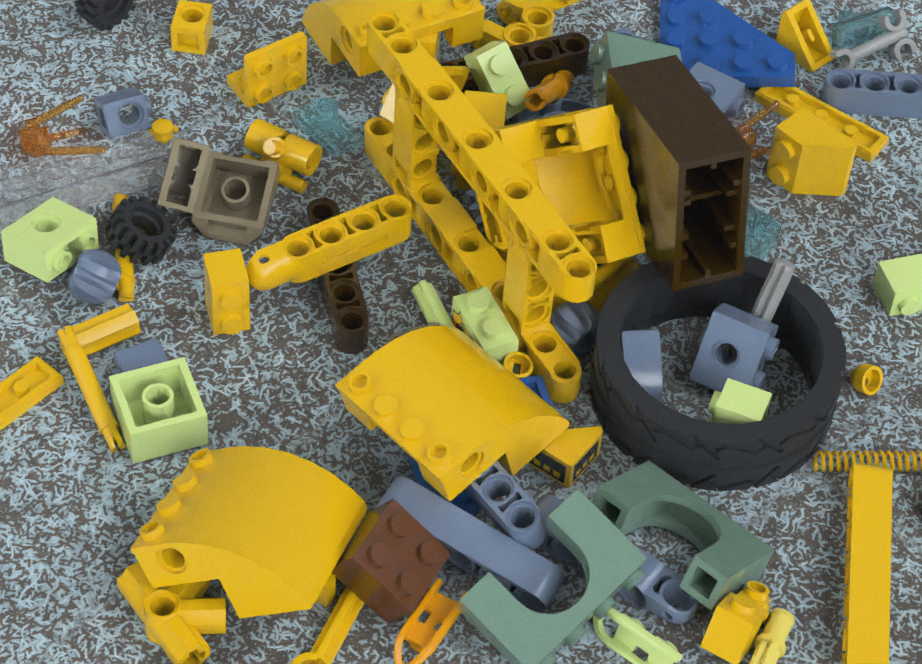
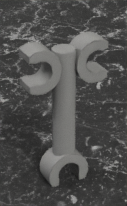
[829,9,917,69]

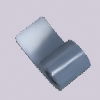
[621,329,663,402]

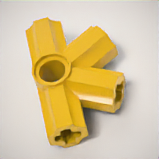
[117,562,226,664]

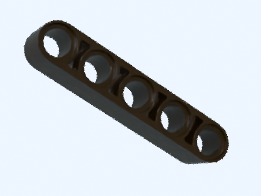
[440,32,590,95]
[307,198,369,354]

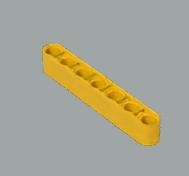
[842,463,893,664]

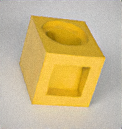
[170,0,213,55]

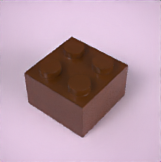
[332,499,451,623]

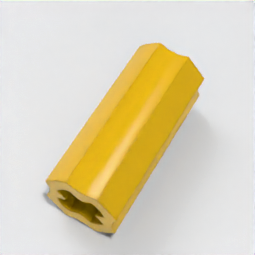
[58,303,141,356]

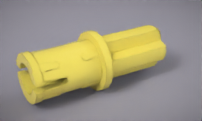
[749,608,795,664]

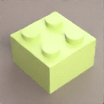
[109,357,209,464]

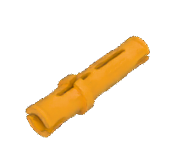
[524,70,575,111]

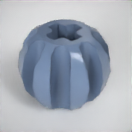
[68,249,121,305]
[550,301,600,356]

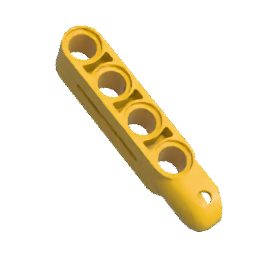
[246,194,412,291]

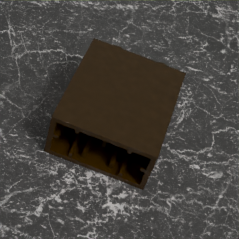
[606,55,752,291]

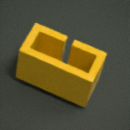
[203,248,250,335]

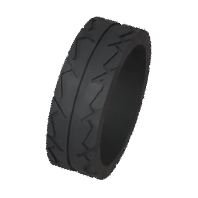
[589,256,847,491]

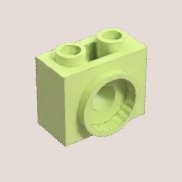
[1,197,99,283]

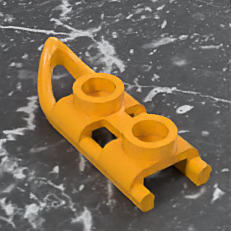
[394,578,467,664]

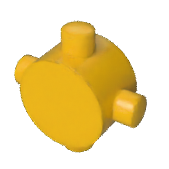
[147,118,178,144]

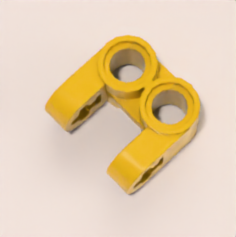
[471,0,555,50]

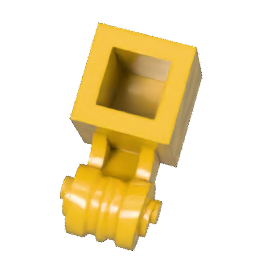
[700,580,771,664]

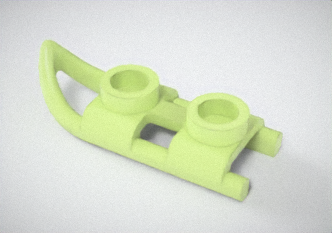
[593,608,683,664]

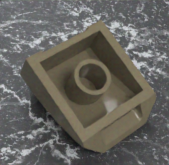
[192,151,281,245]

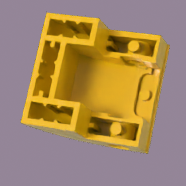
[302,0,486,77]
[476,104,646,264]
[335,325,570,502]
[130,446,368,619]

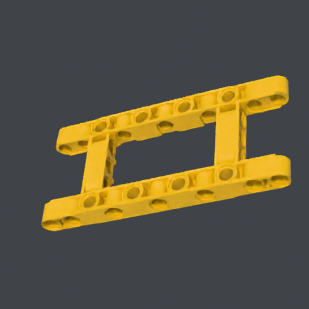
[364,9,597,403]

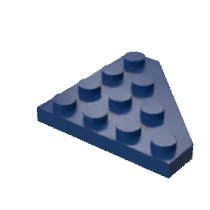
[659,0,795,87]

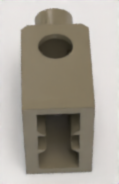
[157,137,211,214]

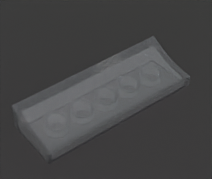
[0,129,169,240]

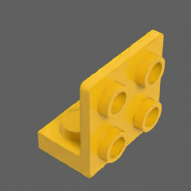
[227,31,307,108]

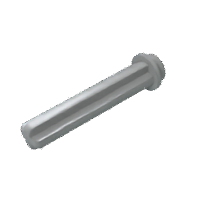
[730,258,795,359]

